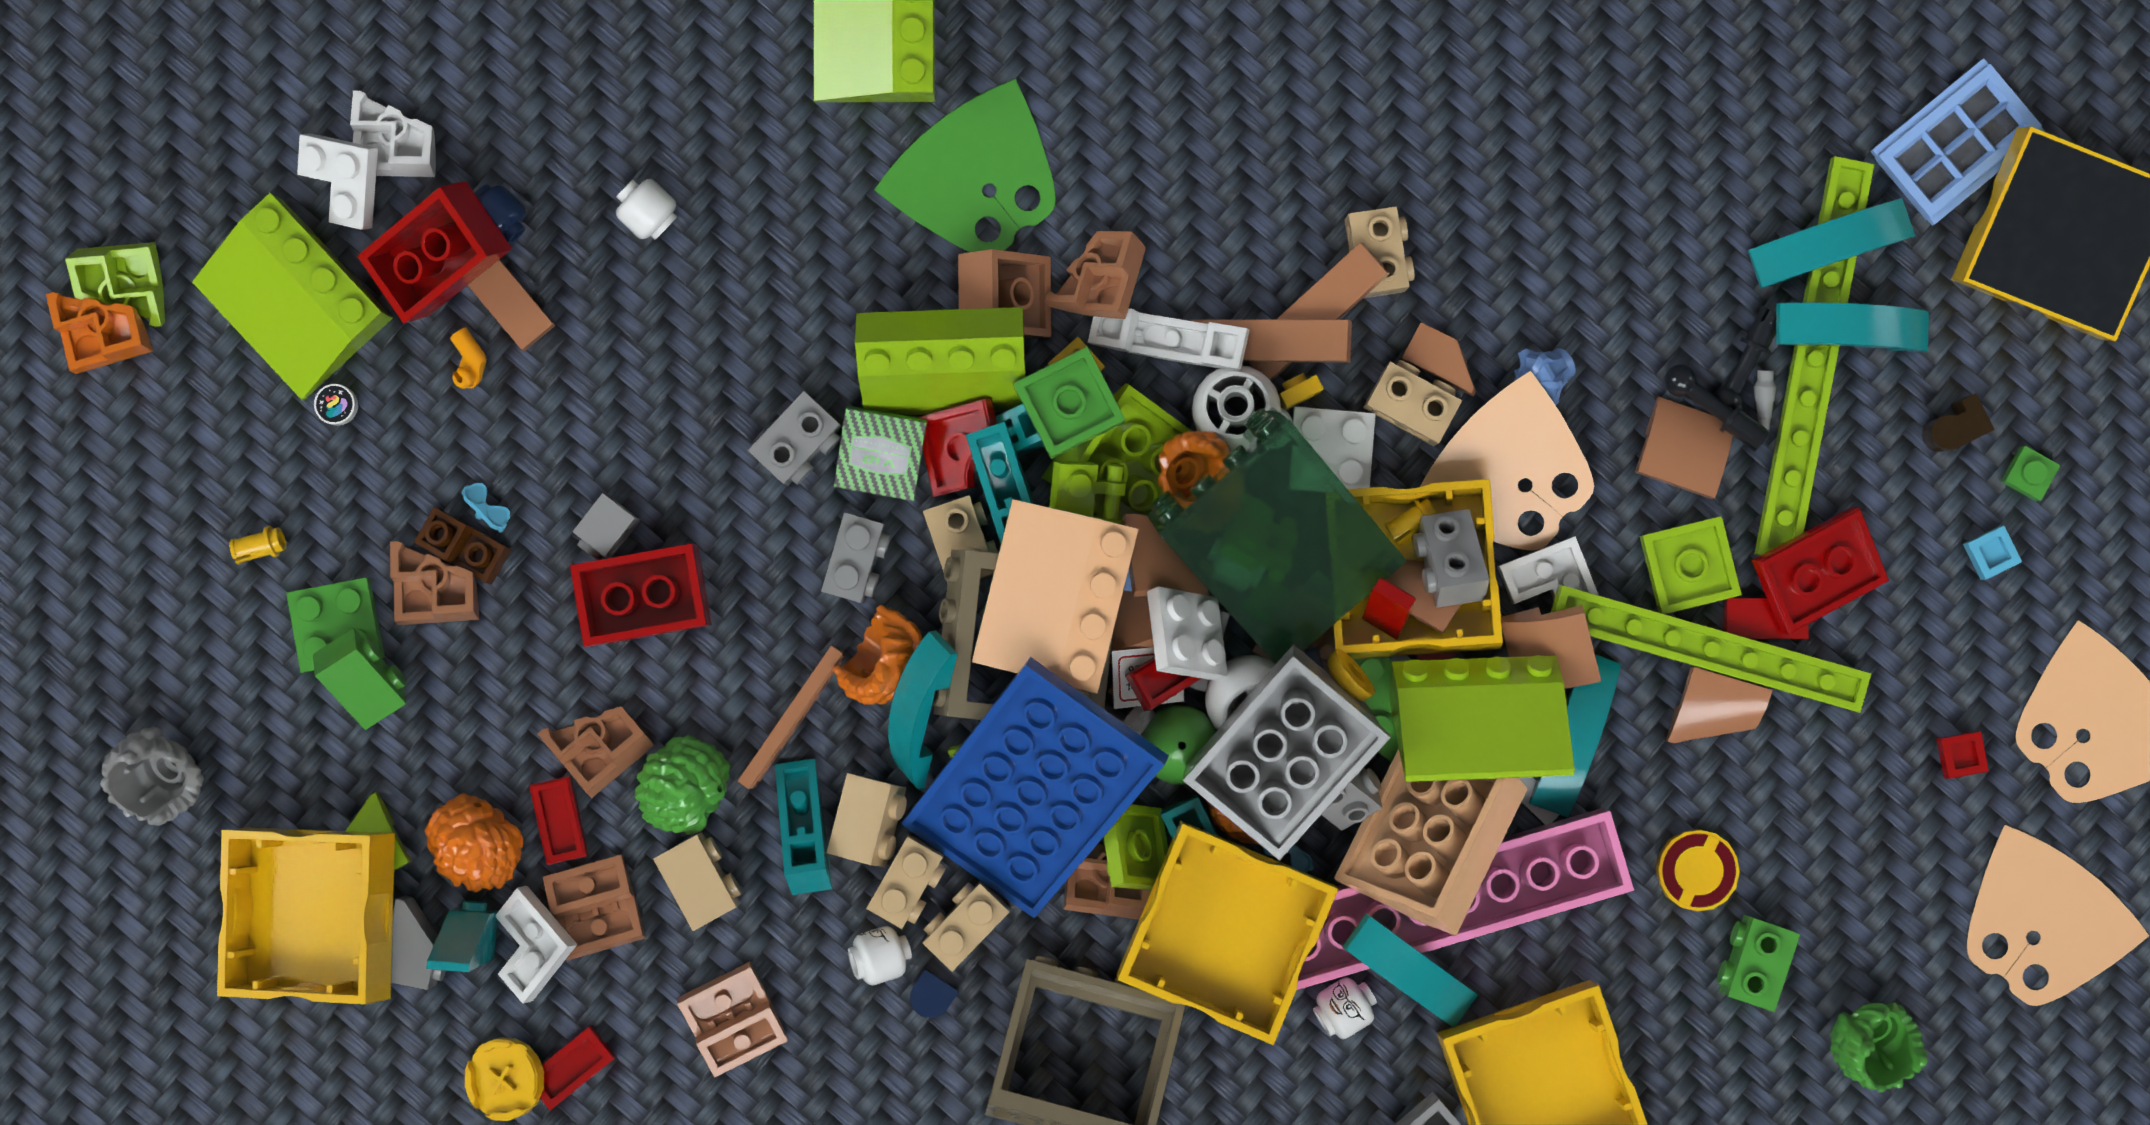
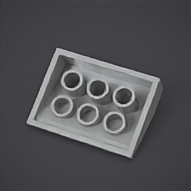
[1183,644,1391,861]

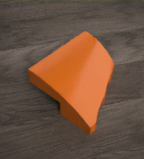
[46,292,153,374]

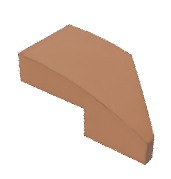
[1402,323,1477,397]

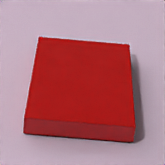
[1751,507,1889,635]

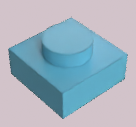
[1963,525,2022,580]

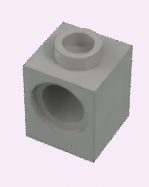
[573,493,641,559]

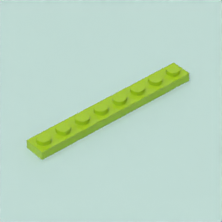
[1551,585,1871,713]

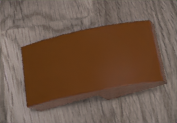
[414,507,512,585]

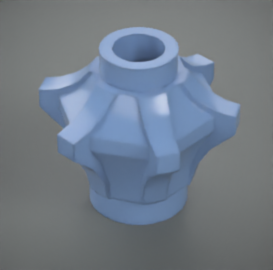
[1514,348,1576,405]

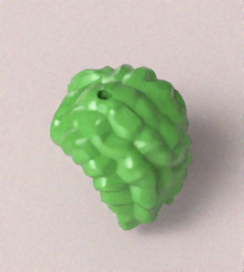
[634,735,730,835]
[1830,1002,1928,1093]

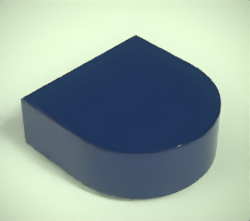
[910,968,959,1018]

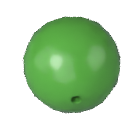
[1141,704,1217,785]

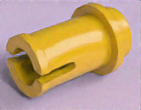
[1385,498,1437,546]
[229,525,286,565]

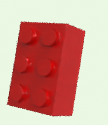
[357,181,512,324]
[570,544,712,647]

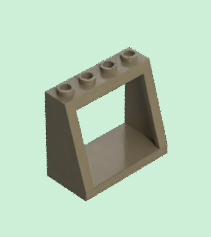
[932,549,1112,720]
[984,956,1185,1125]

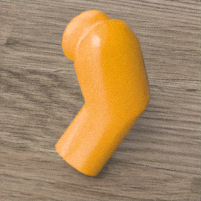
[450,327,487,389]

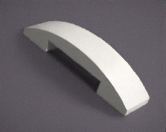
[1087,308,1250,370]

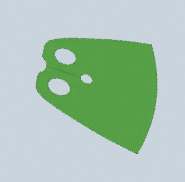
[874,79,1056,252]

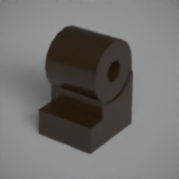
[1922,393,1995,452]

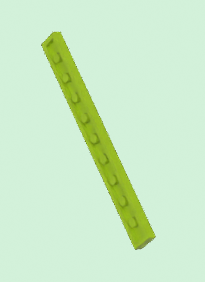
[1754,156,1875,556]

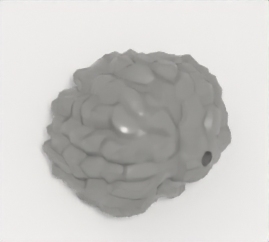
[100,727,204,826]

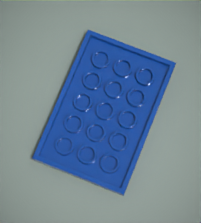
[901,657,1169,918]

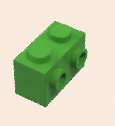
[313,628,407,730]
[1717,915,1800,1012]

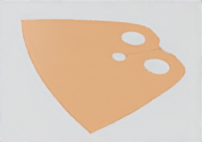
[1420,371,1594,550]
[2015,620,2150,803]
[1967,825,2149,1006]

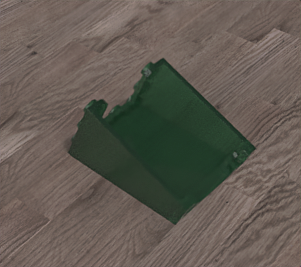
[1147,407,1407,664]

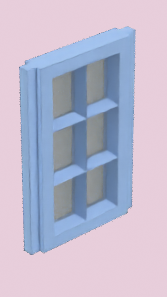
[1870,58,2045,226]

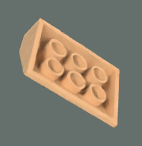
[972,500,1139,694]
[1334,749,1528,936]

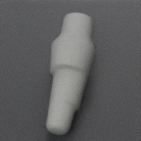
[1753,370,1777,430]

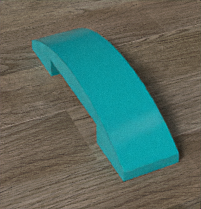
[1747,198,1915,289]
[1776,302,1929,352]
[888,630,958,789]
[1529,655,1621,817]
[1342,913,1478,1028]

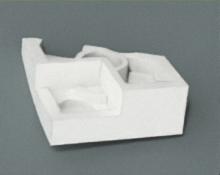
[350,91,436,177]

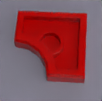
[917,399,997,497]

